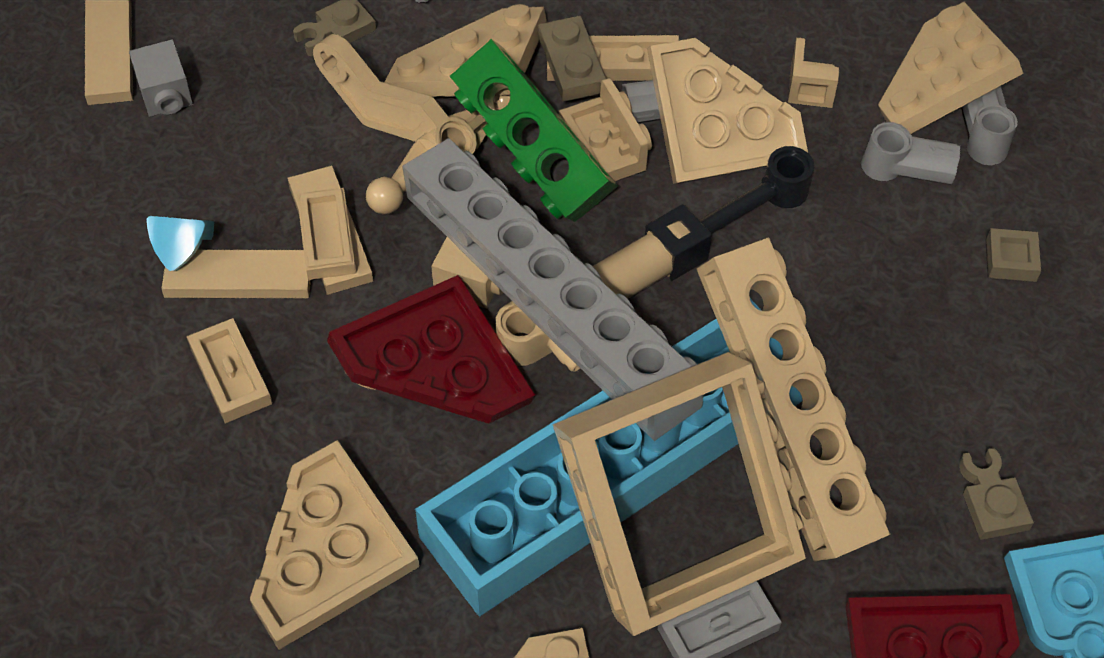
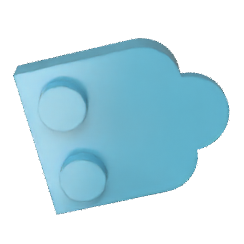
[1004,535,1104,658]

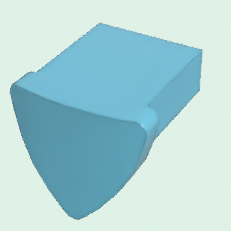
[147,216,214,271]

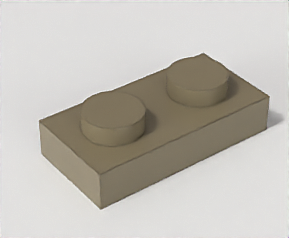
[538,16,606,101]

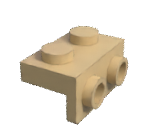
[559,78,652,181]

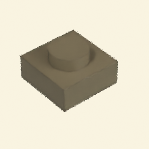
[986,228,1041,282]

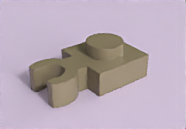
[293,0,376,56]
[959,448,1034,540]

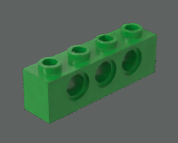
[450,39,618,222]

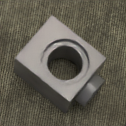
[129,39,193,117]

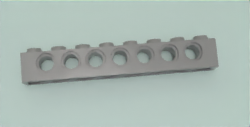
[402,138,703,441]

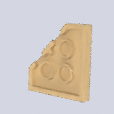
[878,2,1024,134]
[384,4,547,97]
[647,38,808,184]
[250,440,419,650]

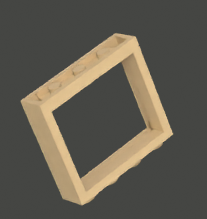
[553,352,806,636]

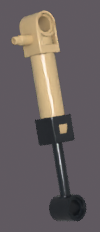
[496,146,815,372]

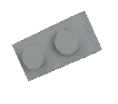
[658,581,781,658]

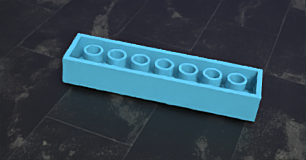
[415,298,803,617]

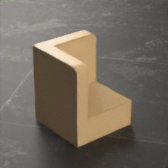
[788,38,839,108]

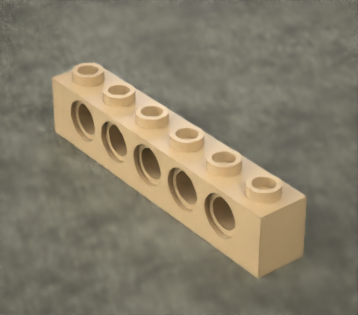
[697,238,890,561]

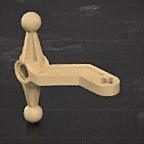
[313,34,510,214]

